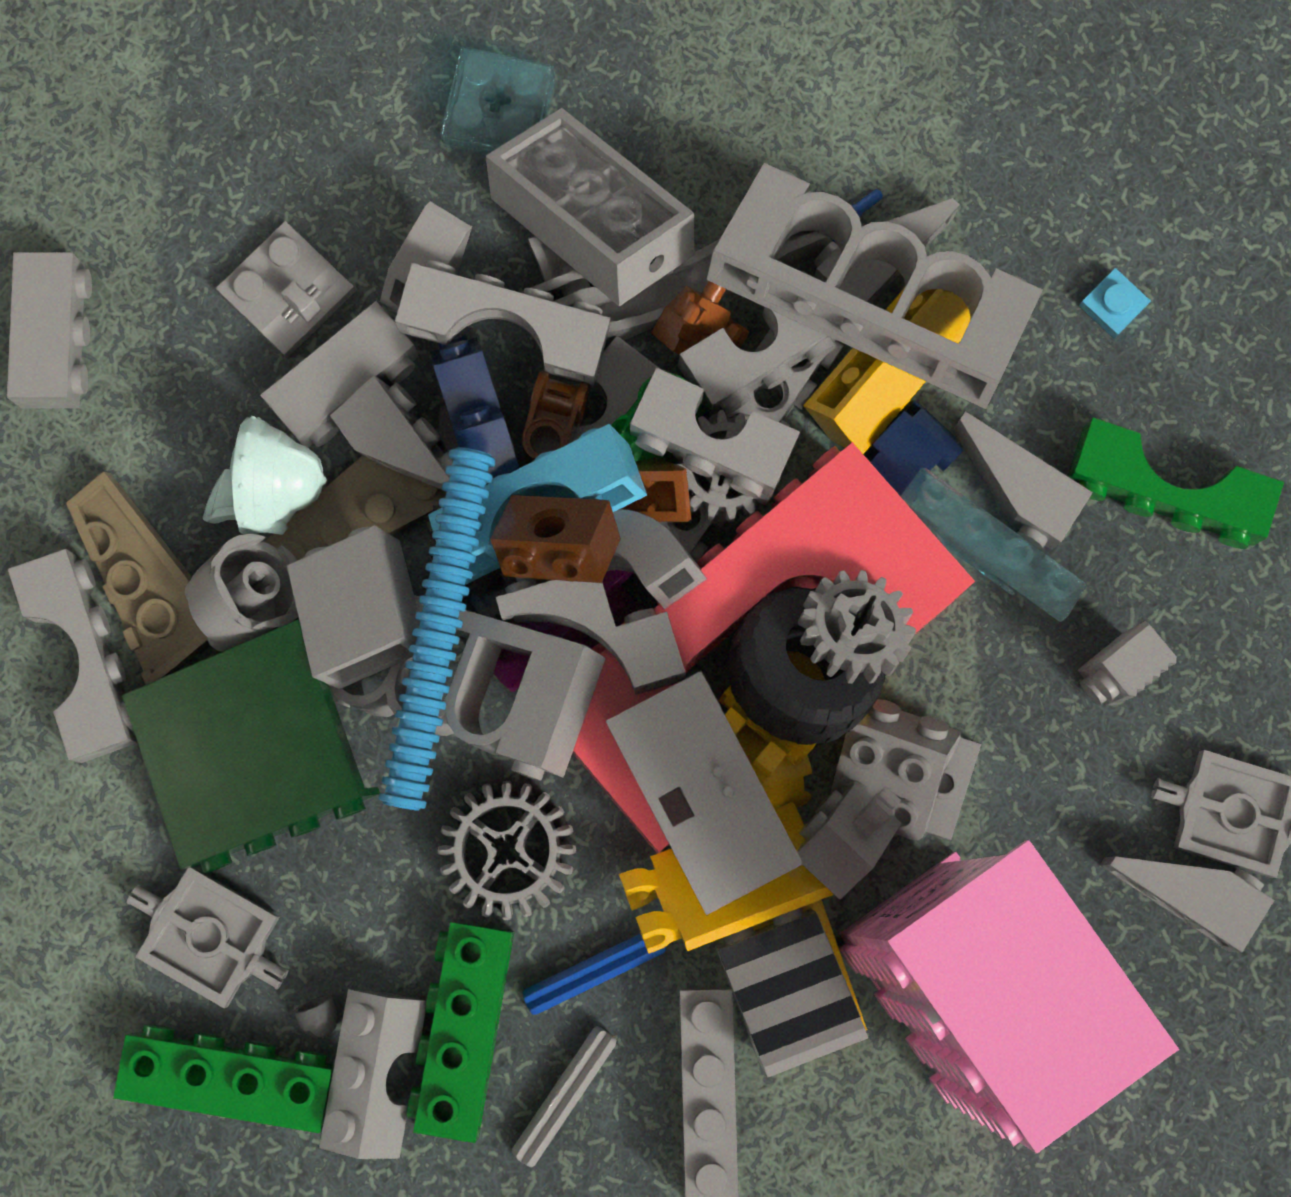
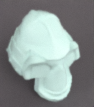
[203,416,327,535]

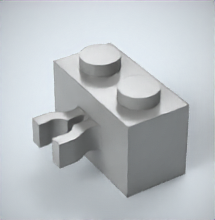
[797,782,901,899]

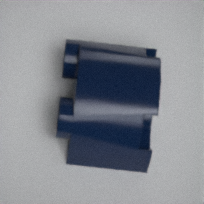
[864,401,963,507]

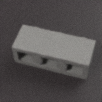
[7,252,92,408]
[260,301,419,448]

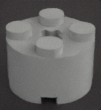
[185,534,298,652]

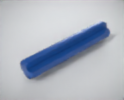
[522,933,667,1015]

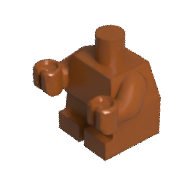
[651,281,749,355]

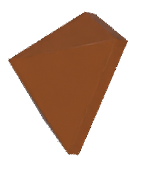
[621,457,691,522]

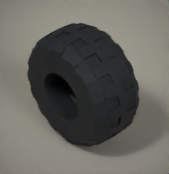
[726,587,886,745]

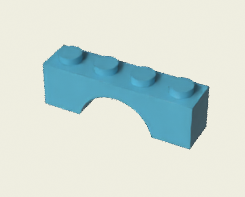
[428,424,647,584]

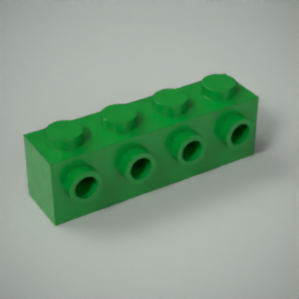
[407,922,514,1143]
[113,1024,334,1133]

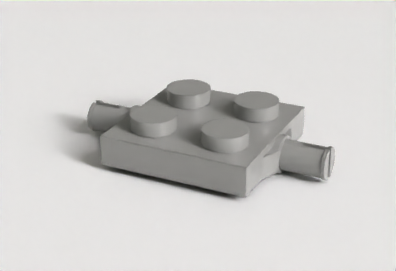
[1151,750,1291,878]
[127,867,289,1008]

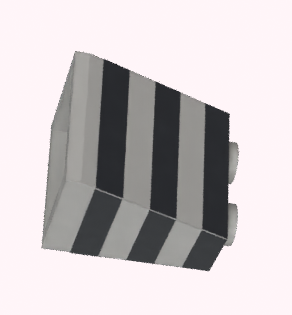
[715,908,868,1077]

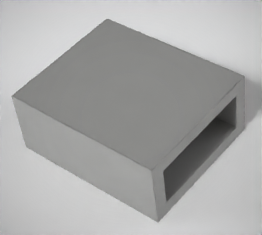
[287,525,420,689]

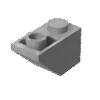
[379,201,472,312]

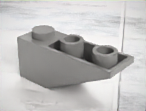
[330,375,453,489]

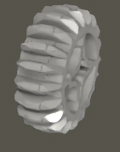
[438,781,576,920]

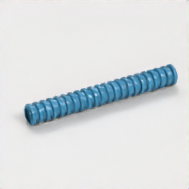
[378,447,496,811]

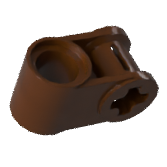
[522,371,590,464]

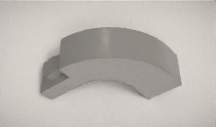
[515,509,707,609]

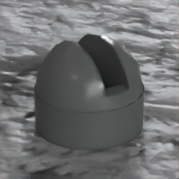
[293,994,339,1038]

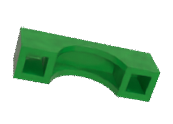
[1067,417,1284,549]

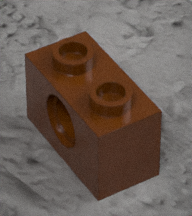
[490,495,621,583]

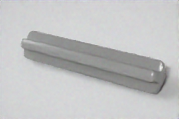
[512,1026,617,1167]

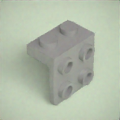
[831,699,962,840]

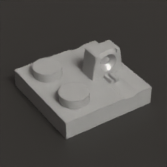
[216,221,356,359]

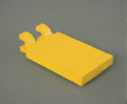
[619,802,834,954]

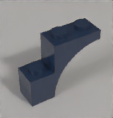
[430,334,519,486]

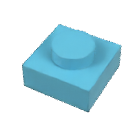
[1079,268,1151,339]

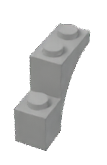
[496,579,686,695]

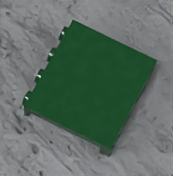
[122,620,380,873]

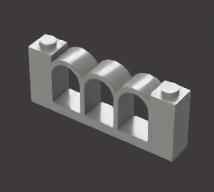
[707,163,1043,409]
[328,595,606,781]

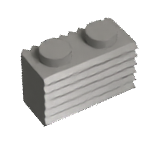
[1078,621,1177,706]

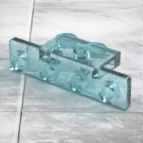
[901,468,1086,621]

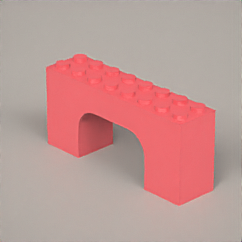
[572,442,975,854]

